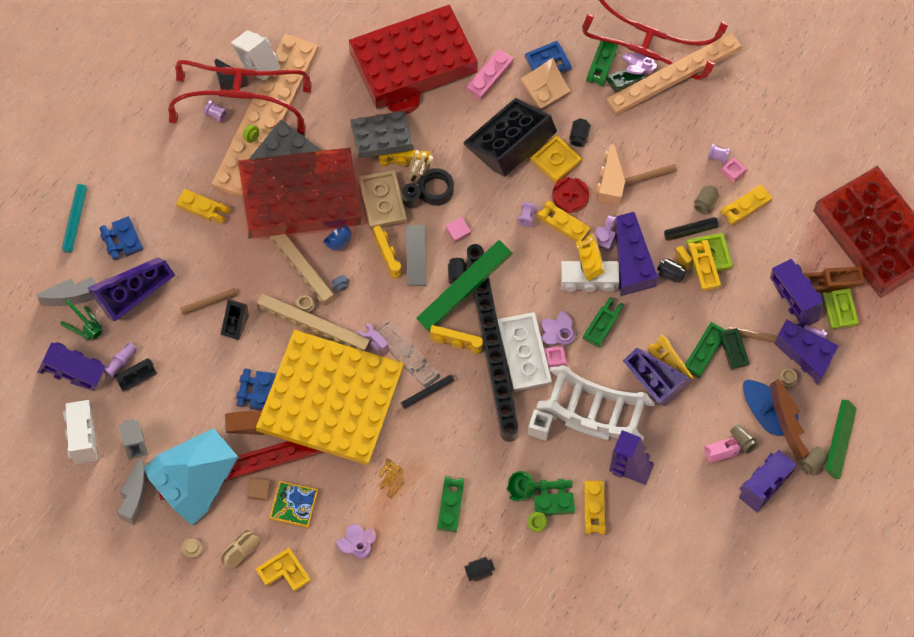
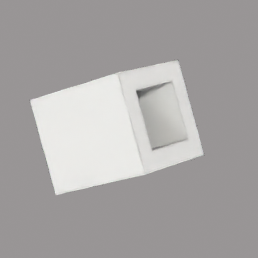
[528,409,553,441]

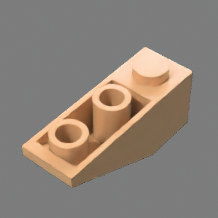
[596,144,625,206]

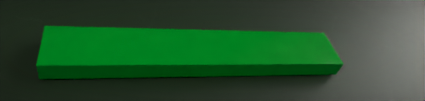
[416,239,513,333]

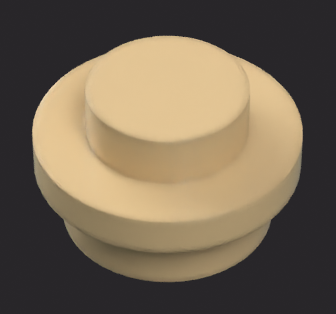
[296,295,315,313]
[778,369,798,388]
[182,538,202,558]

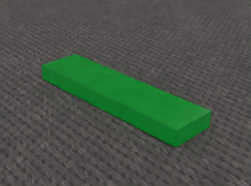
[825,400,857,479]

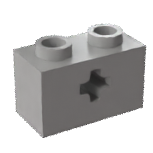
[119,419,148,460]

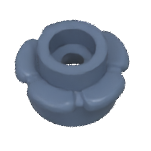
[332,275,350,292]

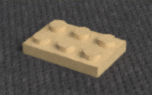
[358,170,407,229]

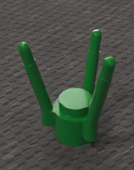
[60,299,103,341]

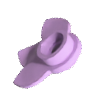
[621,52,657,74]
[541,311,575,345]
[336,524,376,559]

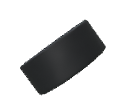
[419,168,454,206]

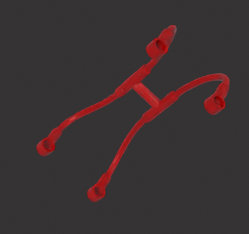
[582,0,728,80]
[168,60,312,135]

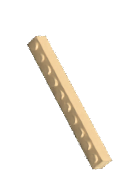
[256,209,334,306]
[257,293,370,352]

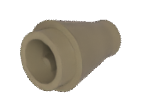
[730,425,758,454]

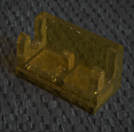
[379,458,404,499]

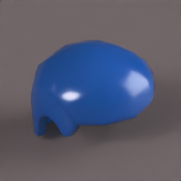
[323,224,352,251]

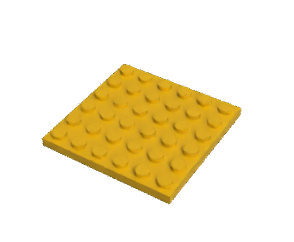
[256,330,404,466]

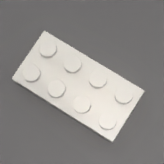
[497,312,552,392]

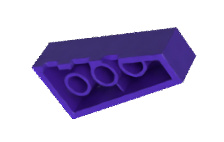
[87,257,175,321]

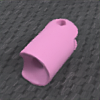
[705,438,741,464]

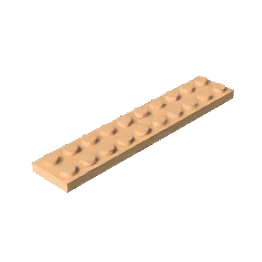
[212,34,318,199]

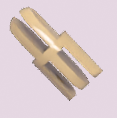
[407,150,433,184]
[220,530,261,568]

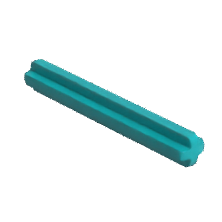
[62,184,87,253]

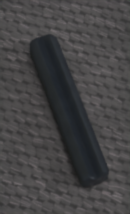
[664,217,719,241]

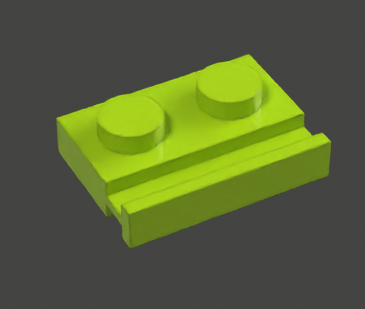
[822,289,859,330]

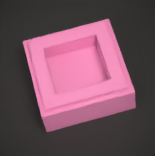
[720,157,747,183]
[445,217,471,243]
[544,346,567,368]

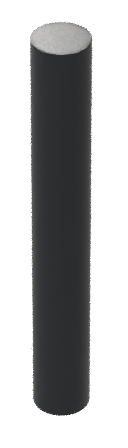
[400,374,454,409]

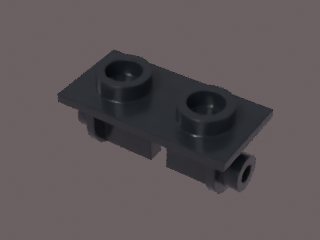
[114,358,157,392]

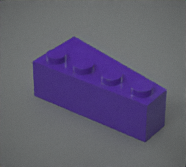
[615,212,658,296]

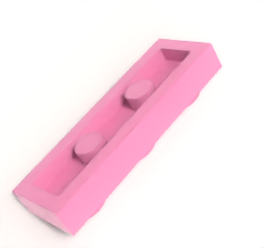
[466,49,514,100]

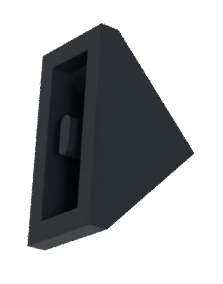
[214,58,248,90]
[220,299,249,340]

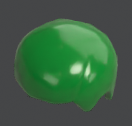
[506,471,535,502]

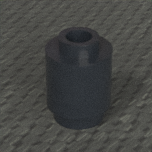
[569,118,591,147]
[402,183,421,208]
[448,258,467,284]
[657,258,687,283]
[464,556,495,581]

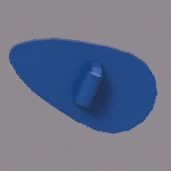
[743,380,799,436]

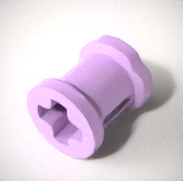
[204,100,228,123]
[708,143,730,164]
[517,202,537,227]

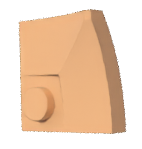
[520,58,570,110]

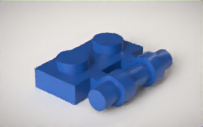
[99,216,143,260]
[236,368,276,410]

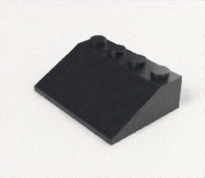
[463,98,557,177]

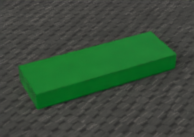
[685,322,727,379]

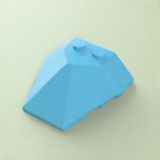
[145,428,239,526]

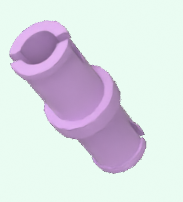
[103,342,137,378]

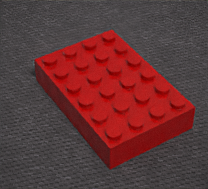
[348,4,478,109]

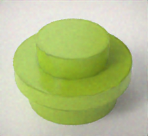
[242,125,259,143]
[528,512,548,532]

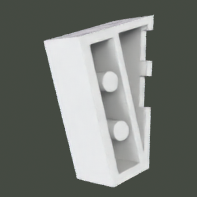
[63,400,98,465]

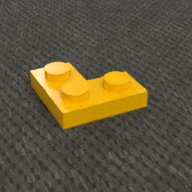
[255,547,311,592]

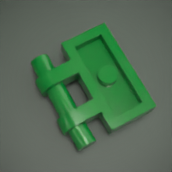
[533,478,575,516]

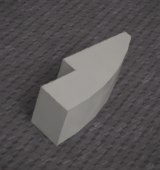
[406,225,426,286]
[36,277,96,306]
[117,458,146,525]

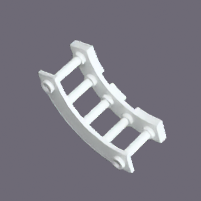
[536,365,655,441]

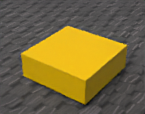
[674,245,692,270]

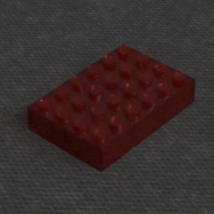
[238,147,362,239]
[813,165,914,298]

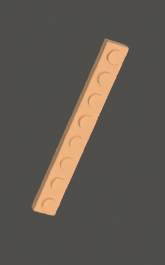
[606,33,741,115]

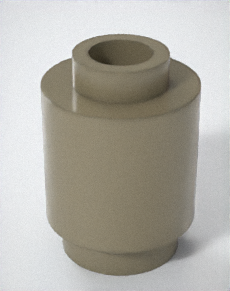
[694,186,719,214]
[800,446,828,475]

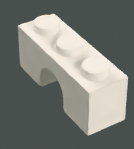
[561,261,619,292]

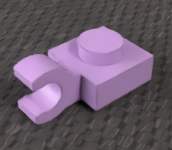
[594,215,616,251]
[358,323,389,355]

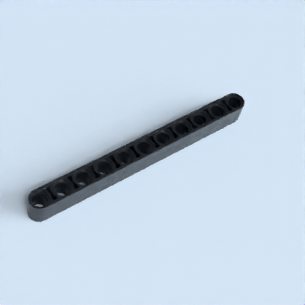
[467,244,518,442]

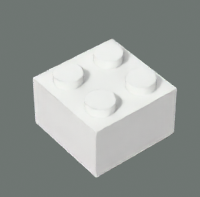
[231,30,281,80]

